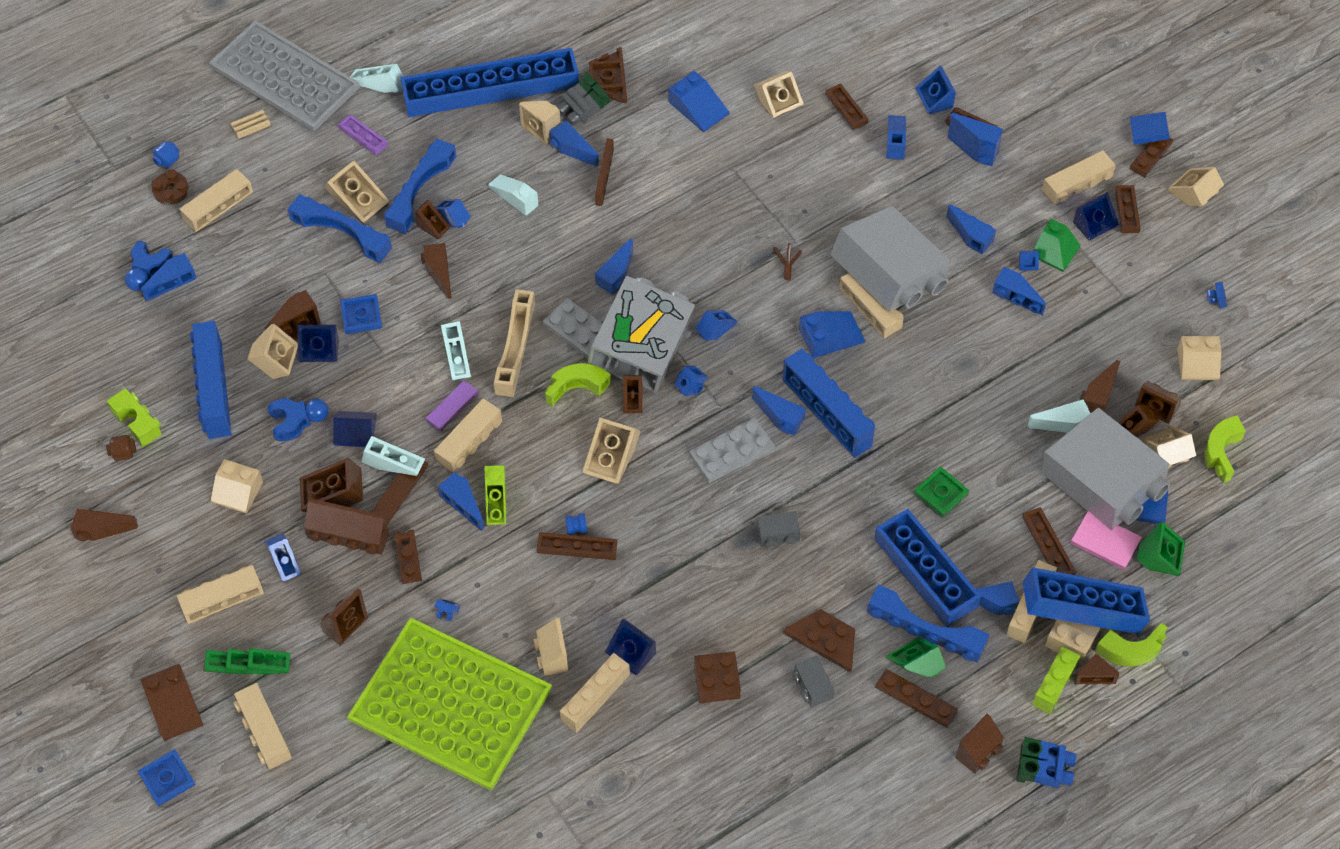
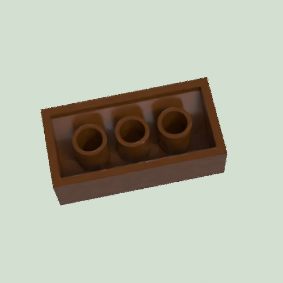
[304,498,389,555]

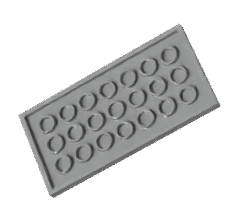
[209,20,360,131]

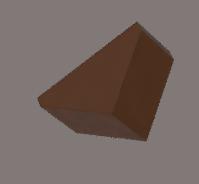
[415,200,450,239]
[623,375,643,413]
[1075,654,1119,684]

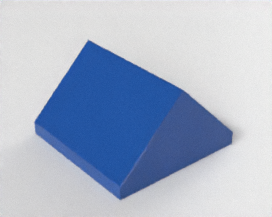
[915,65,956,114]

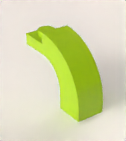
[545,363,611,407]
[1204,415,1246,483]
[1095,622,1168,667]

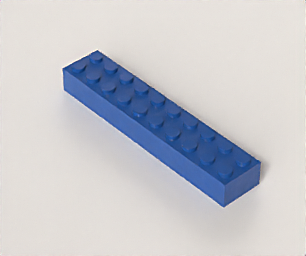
[400,48,579,117]

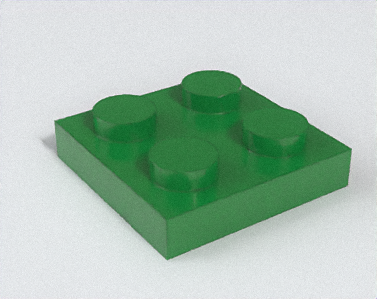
[914,466,970,518]

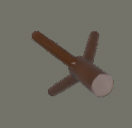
[773,243,802,280]

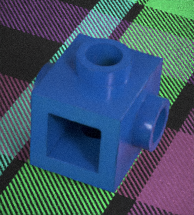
[674,365,708,396]

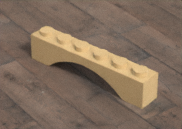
[494,289,535,397]

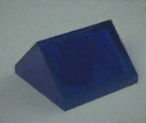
[1073,192,1119,240]
[297,324,339,362]
[333,411,377,447]
[605,619,656,675]

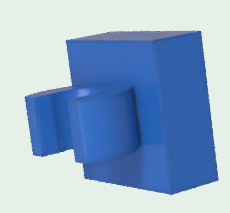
[1019,250,1039,271]
[1207,282,1227,308]
[435,598,461,621]

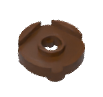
[151,170,189,204]

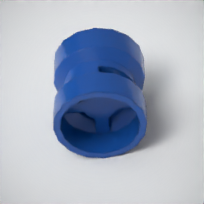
[565,513,587,535]

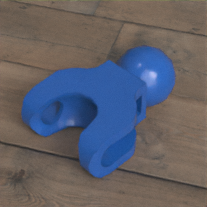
[125,241,173,291]
[268,398,328,442]

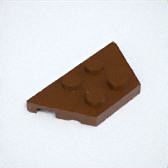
[589,47,627,103]
[783,609,855,672]

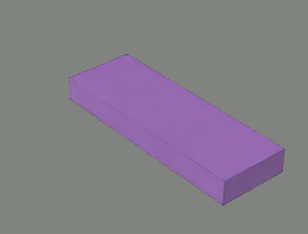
[338,114,388,155]
[426,381,478,432]

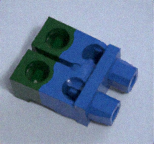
[1016,737,1076,788]

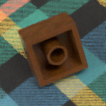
[694,651,741,703]

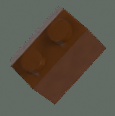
[1135,381,1182,424]
[956,714,1004,774]

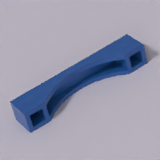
[384,138,457,234]
[287,194,392,263]
[867,584,990,663]

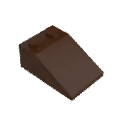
[264,290,321,340]
[300,458,363,512]
[320,588,368,646]
[140,664,203,741]

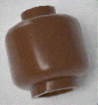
[106,435,136,461]

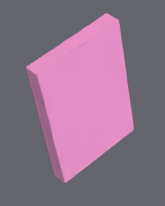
[1070,511,1142,570]

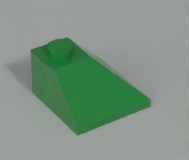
[1034,219,1081,272]
[1137,522,1186,576]
[886,637,946,677]

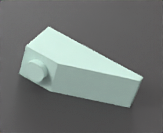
[350,64,404,93]
[488,174,539,216]
[441,321,471,381]
[1028,400,1090,433]
[362,436,425,476]

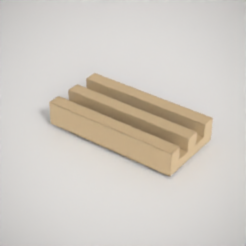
[231,110,271,139]

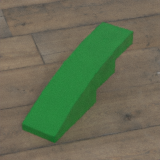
[203,648,290,674]

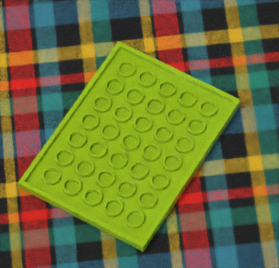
[347,617,552,791]

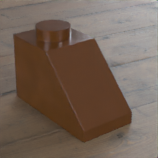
[1118,404,1159,437]

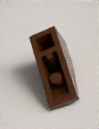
[421,243,452,299]
[1079,360,1120,413]
[70,509,138,541]

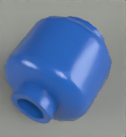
[152,141,180,168]

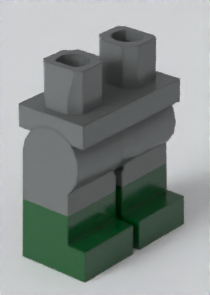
[558,72,612,125]

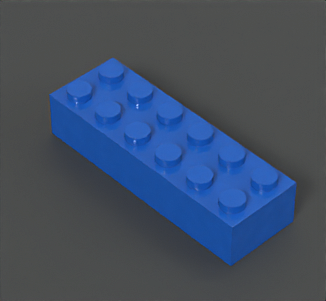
[190,321,232,439]
[783,349,875,458]
[874,508,981,627]
[1023,567,1150,634]

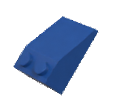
[668,71,729,132]
[947,113,1003,166]
[799,311,865,358]

